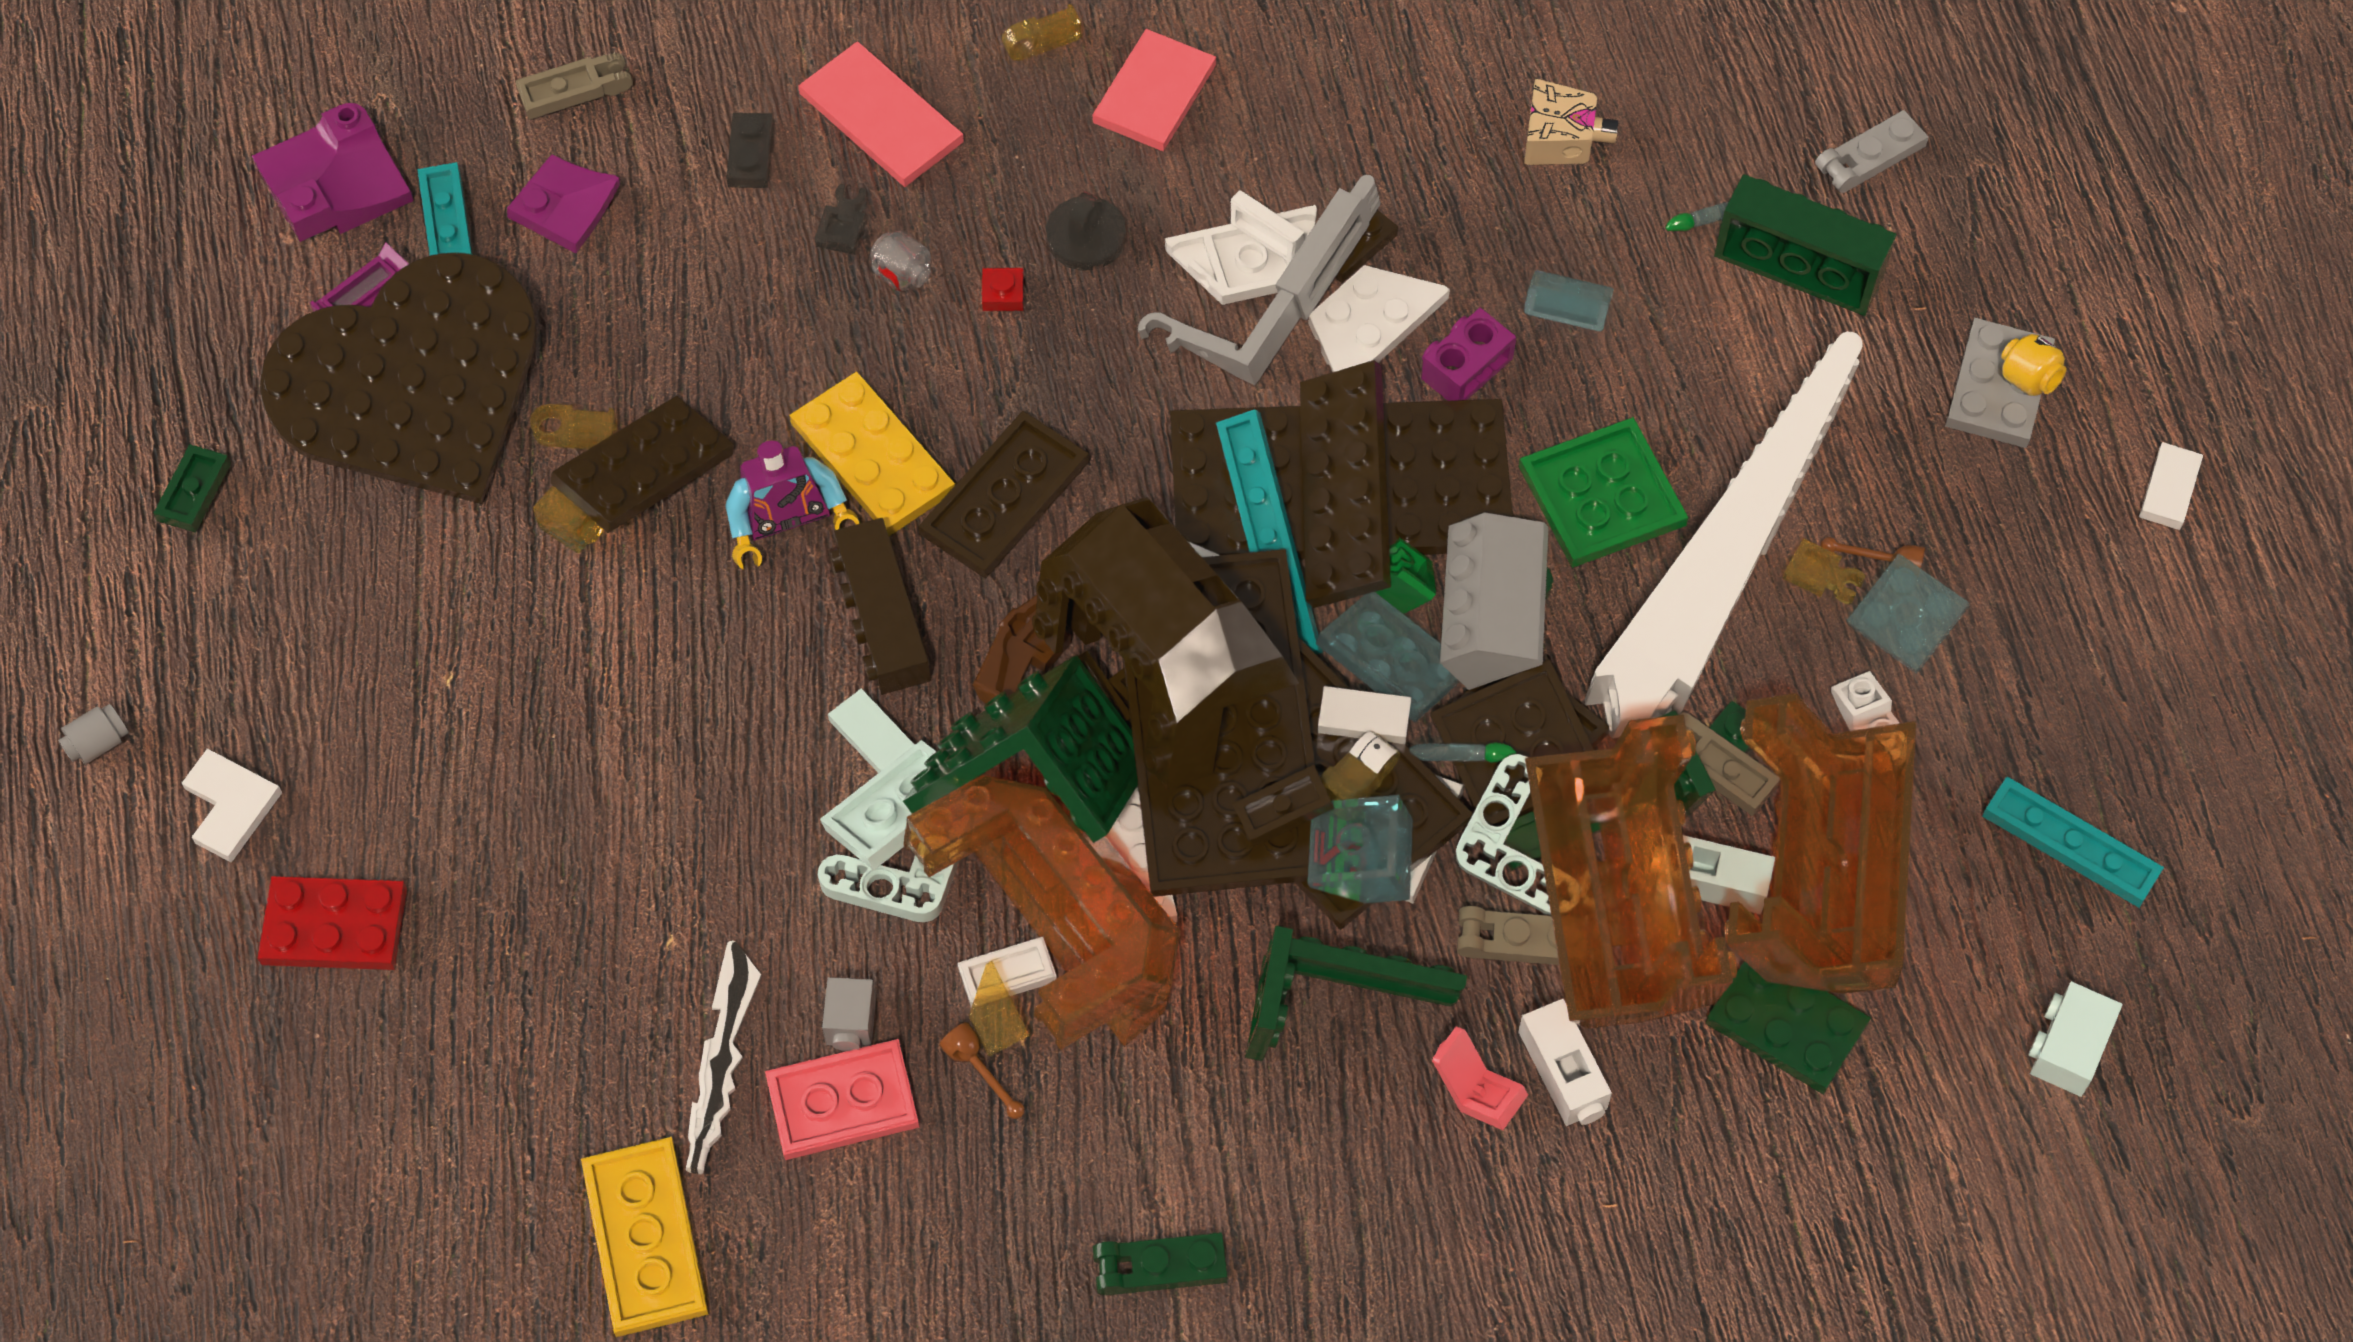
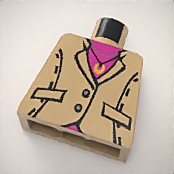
[1524,79,1619,165]

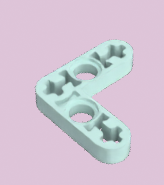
[1455,754,1576,916]
[818,803,970,923]

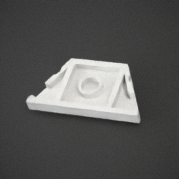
[1165,205,1317,305]
[1308,265,1450,372]

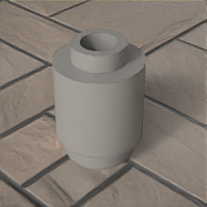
[58,704,129,765]

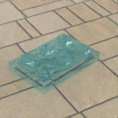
[1316,592,1460,723]

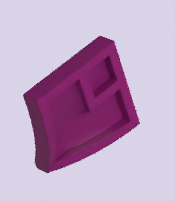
[507,154,620,253]

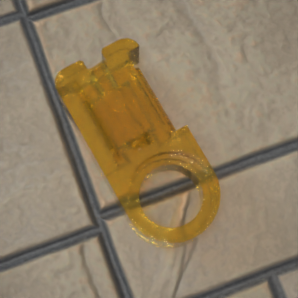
[1001,4,1082,61]
[530,404,617,449]

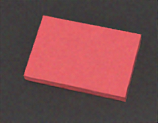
[1092,29,1216,152]
[765,1039,920,1160]

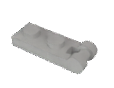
[1815,110,1929,193]

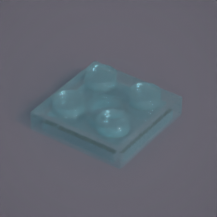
[1847,554,1970,674]

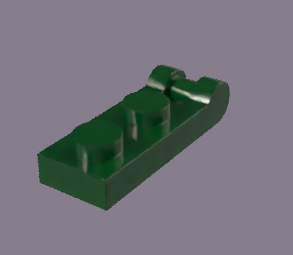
[1092,1233,1228,1295]

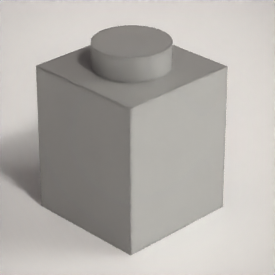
[822,977,876,1051]

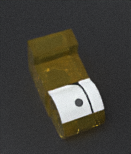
[1320,731,1400,819]

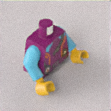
[726,440,860,570]

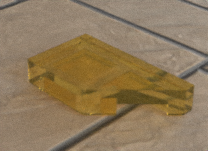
[968,961,1030,1057]

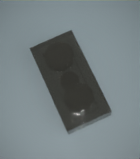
[726,113,774,188]

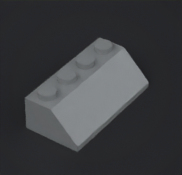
[1440,513,1549,690]

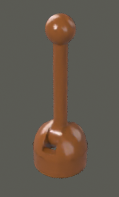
[1820,537,1926,581]
[939,1022,1025,1119]

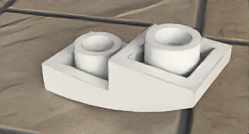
[1831,671,1913,768]

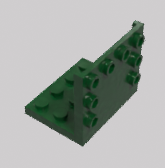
[903,655,1138,843]

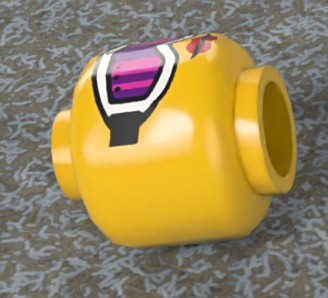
[2001,334,2066,396]

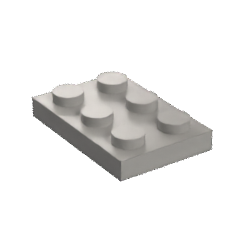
[1945,317,2055,448]

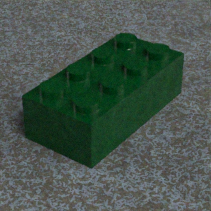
[1714,174,1897,316]

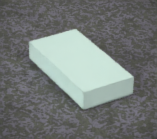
[828,688,915,773]

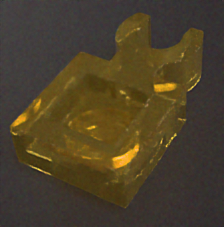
[1783,538,1866,604]

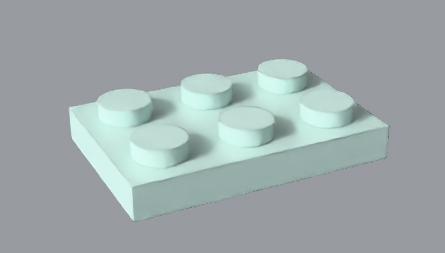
[820,740,976,870]

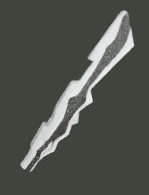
[686,941,761,1174]

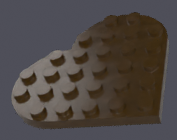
[260,253,536,505]

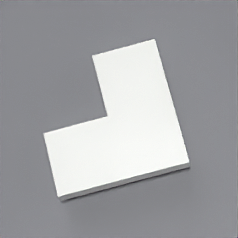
[182,749,282,863]

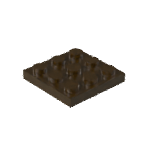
[1430,659,1606,827]

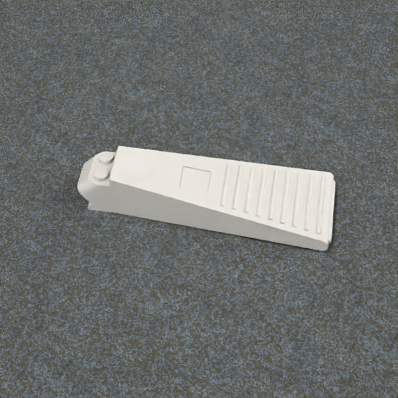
[1584,331,1862,739]

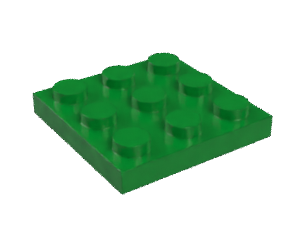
[1518,417,1689,568]

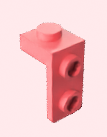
[1432,1026,1528,1130]

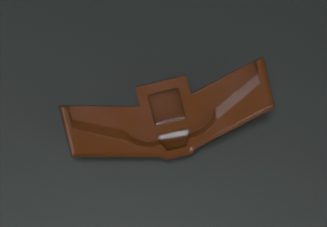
[972,595,1071,704]

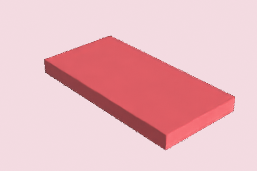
[798,41,964,187]

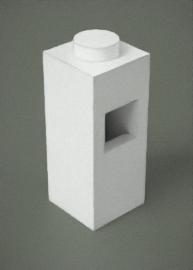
[1518,999,1612,1126]

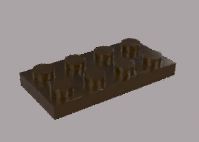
[551,395,734,533]
[918,411,1089,579]

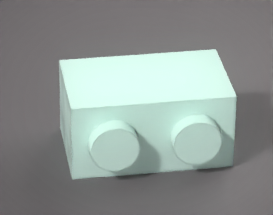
[2028,981,2123,1097]

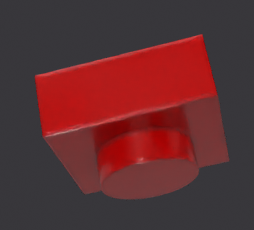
[982,268,1024,311]

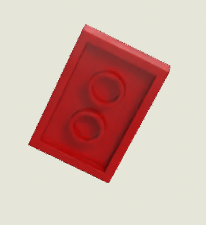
[257,876,407,970]

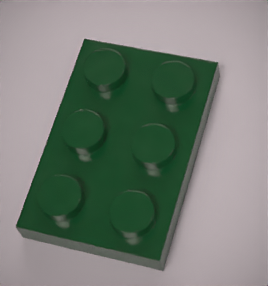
[1705,948,1871,1095]

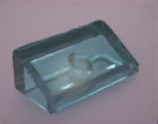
[1524,270,1614,331]

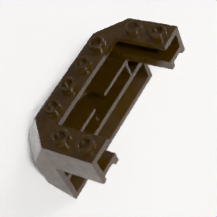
[1032,497,1299,789]

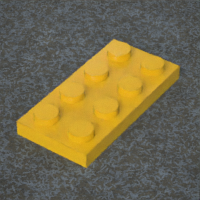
[789,371,955,536]

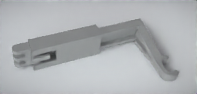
[1138,175,1381,385]

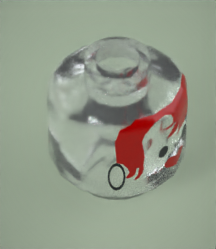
[870,231,931,292]

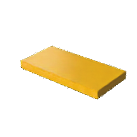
[581,1137,709,1337]

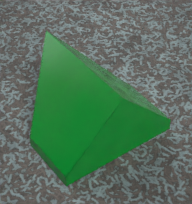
[1372,537,1436,615]

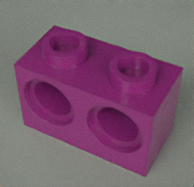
[1421,307,1516,401]

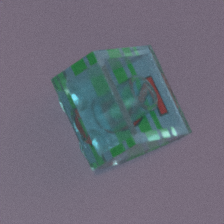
[1308,795,1413,903]

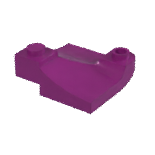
[252,103,414,242]

